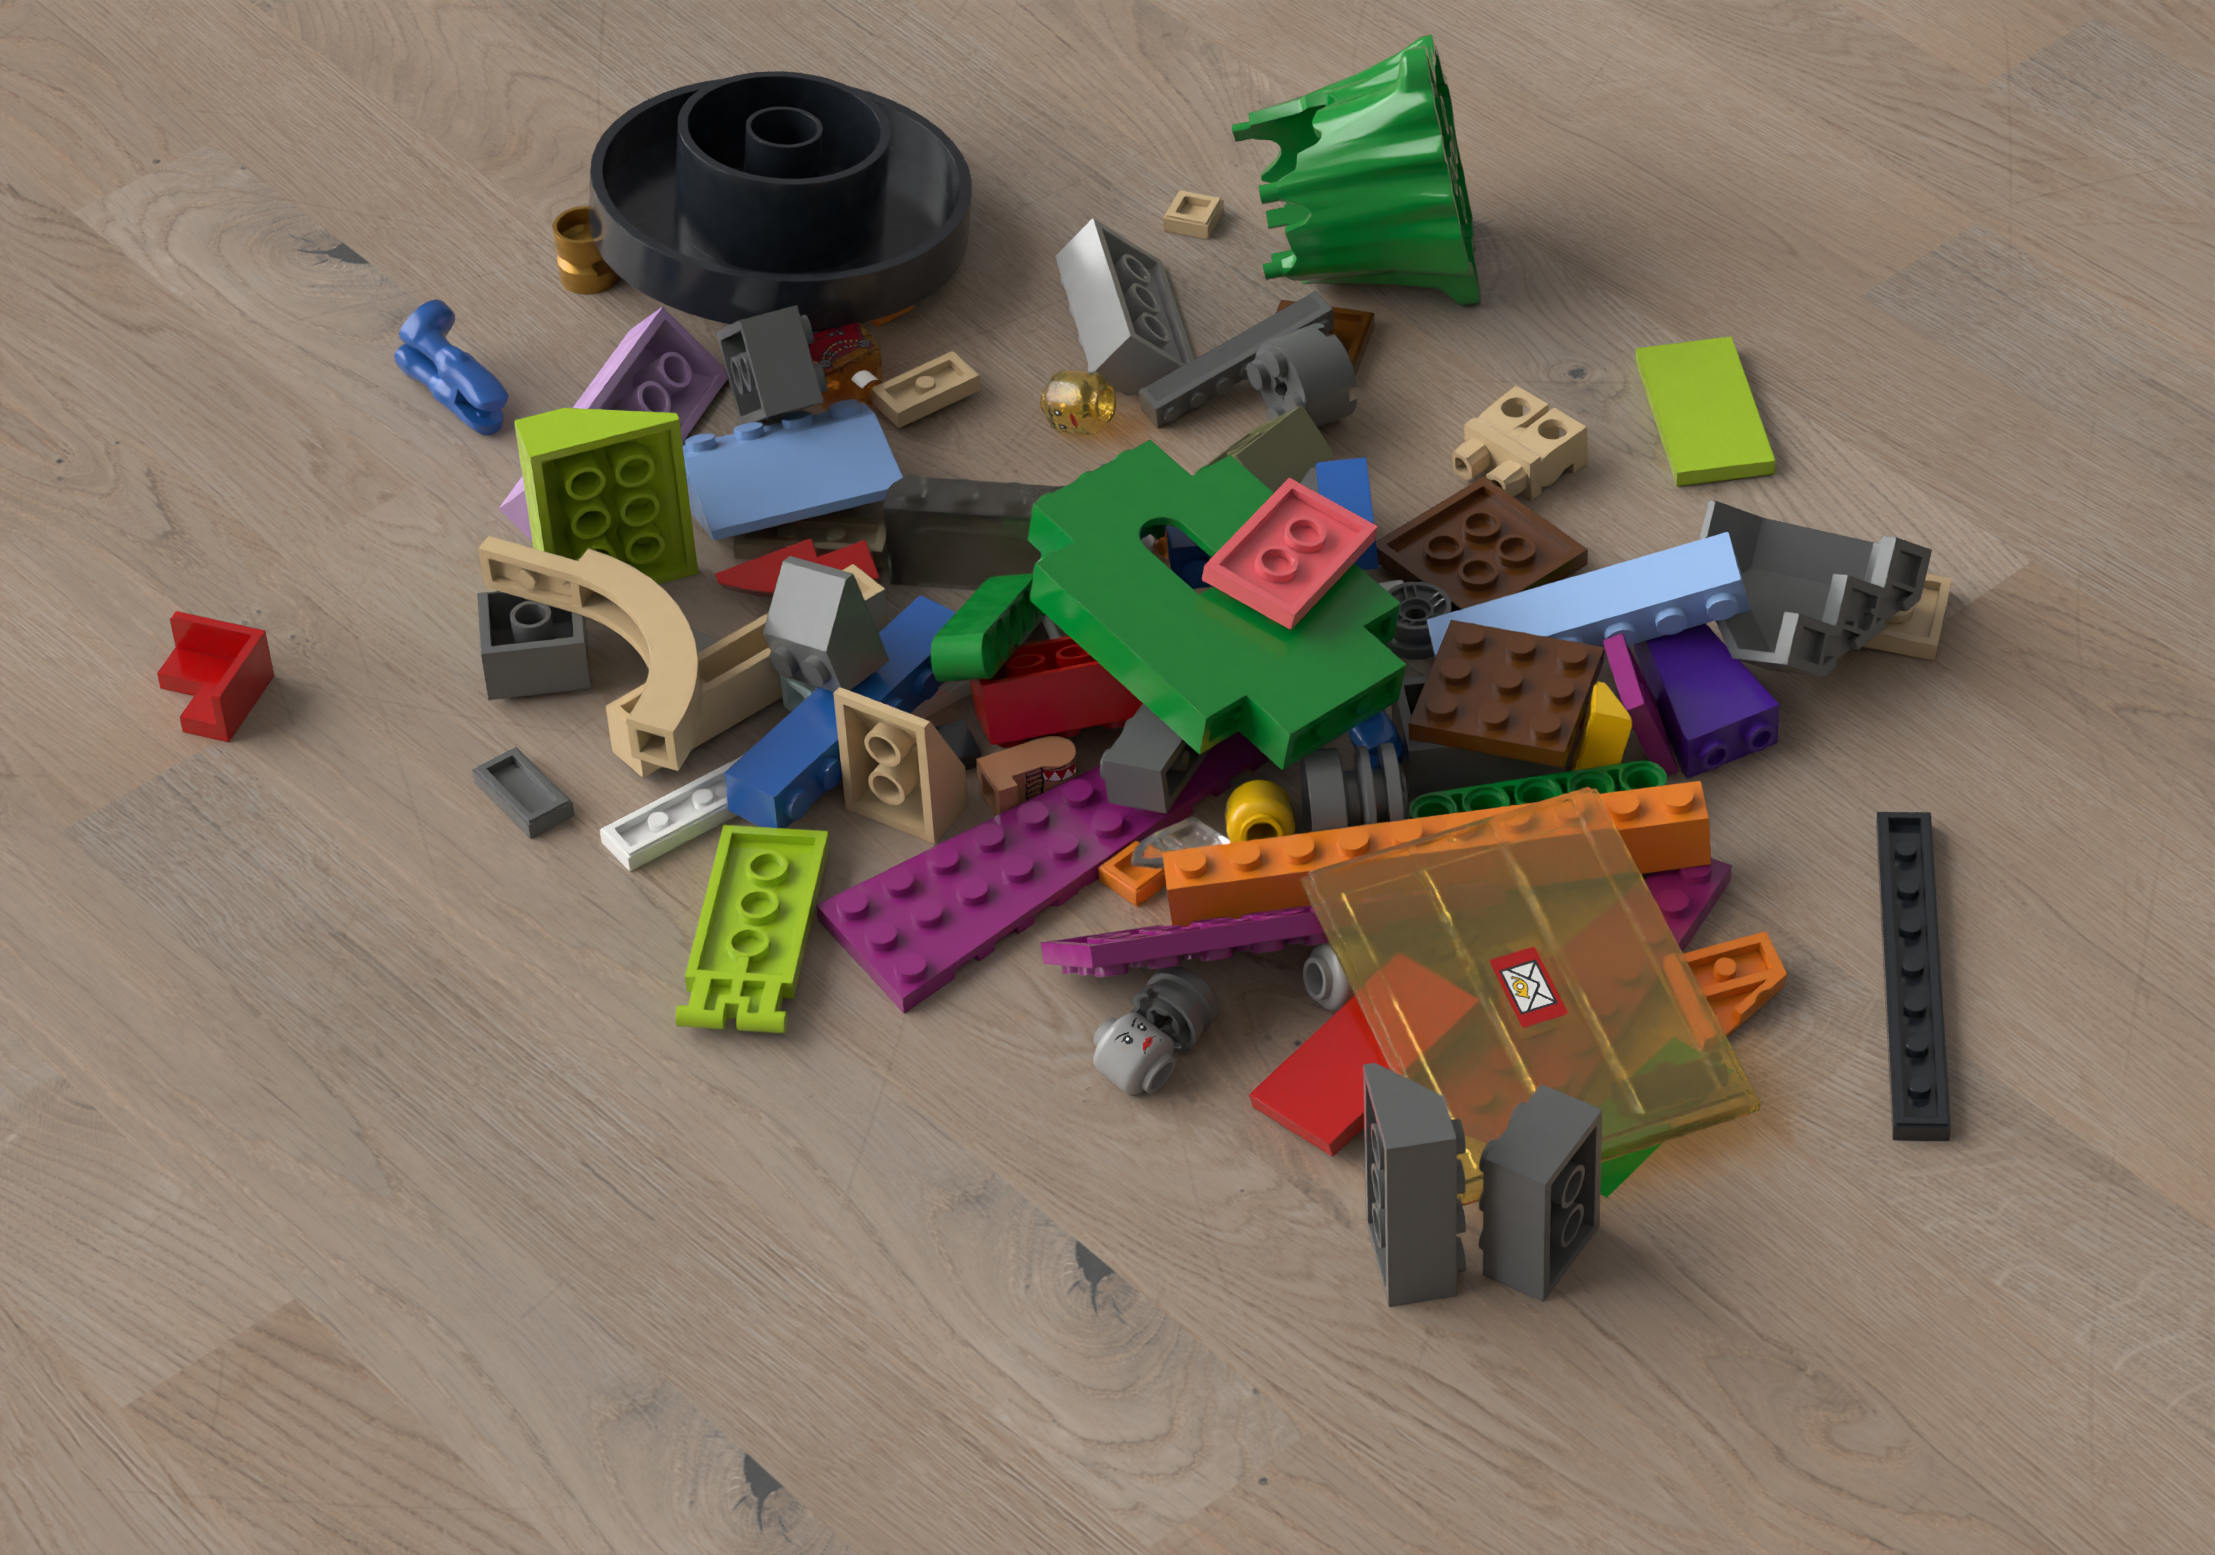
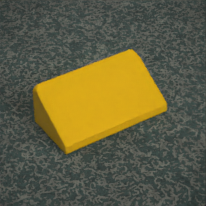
[1570,682,1632,771]

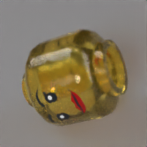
[1040,370,1117,435]

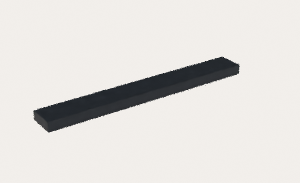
[1876,812,1951,1141]

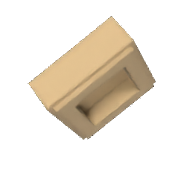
[1163,190,1224,240]

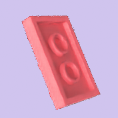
[1202,478,1378,630]

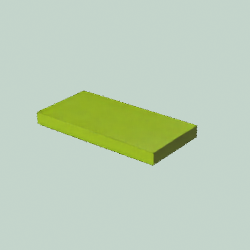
[1635,336,1775,486]

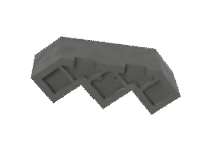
[1699,500,1932,677]

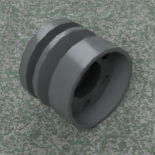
[1300,742,1409,833]

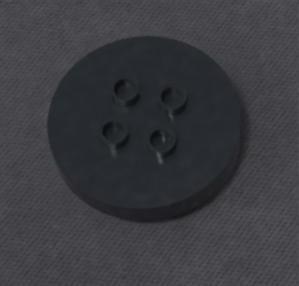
[589,71,972,330]

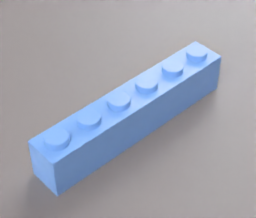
[1427,532,1751,657]

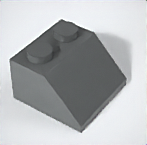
[763,556,890,692]

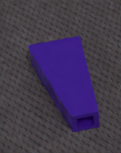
[1634,623,1780,779]

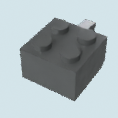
[477,591,591,700]

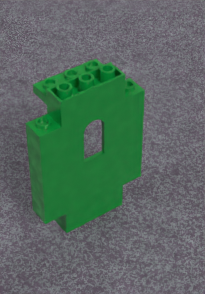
[1028,439,1407,770]

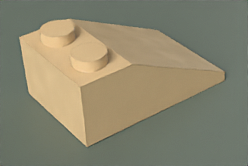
[833,687,968,844]

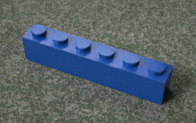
[724,595,956,828]

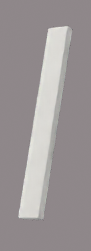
[600,680,971,872]

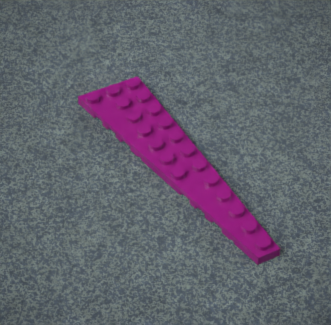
[816,731,1268,1013]

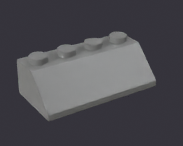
[1055,218,1194,396]

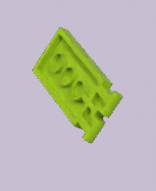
[675,825,830,1033]

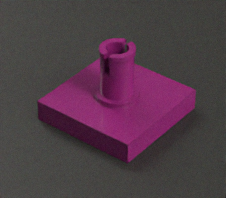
[1579,633,1679,776]

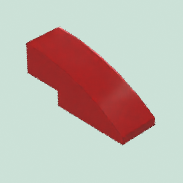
[715,538,883,597]

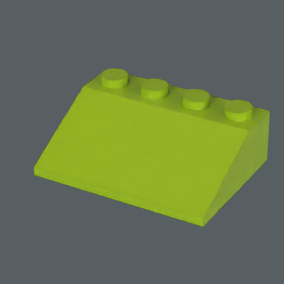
[514,408,699,584]

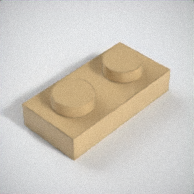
[871,351,981,428]

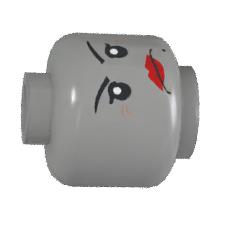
[1093,1012,1176,1096]

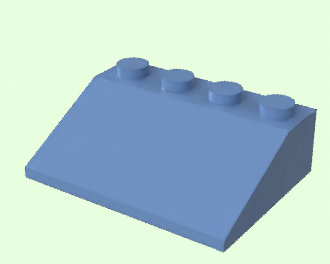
[683,400,908,541]

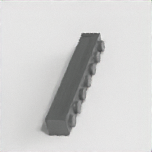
[1139,290,1334,428]

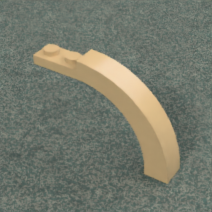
[478,536,703,771]

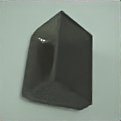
[883,475,1065,591]

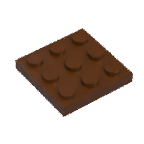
[1376,476,1588,612]
[1408,620,1604,768]

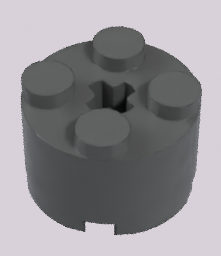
[1247,323,1357,428]

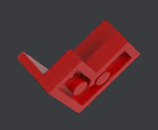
[157,611,274,743]

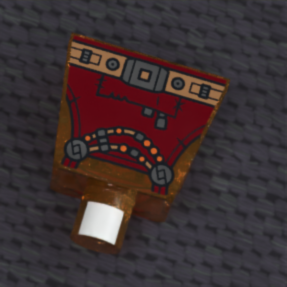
[808,321,883,409]

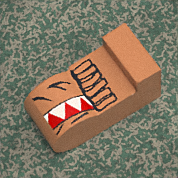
[976,736,1078,817]

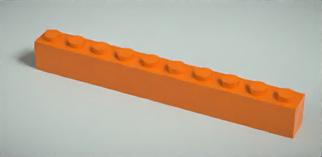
[1162,781,1711,927]

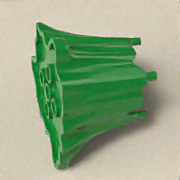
[1232,34,1481,306]

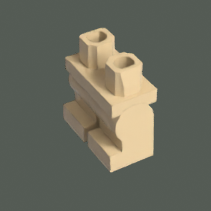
[1452,385,1588,501]

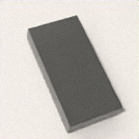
[472,747,575,839]

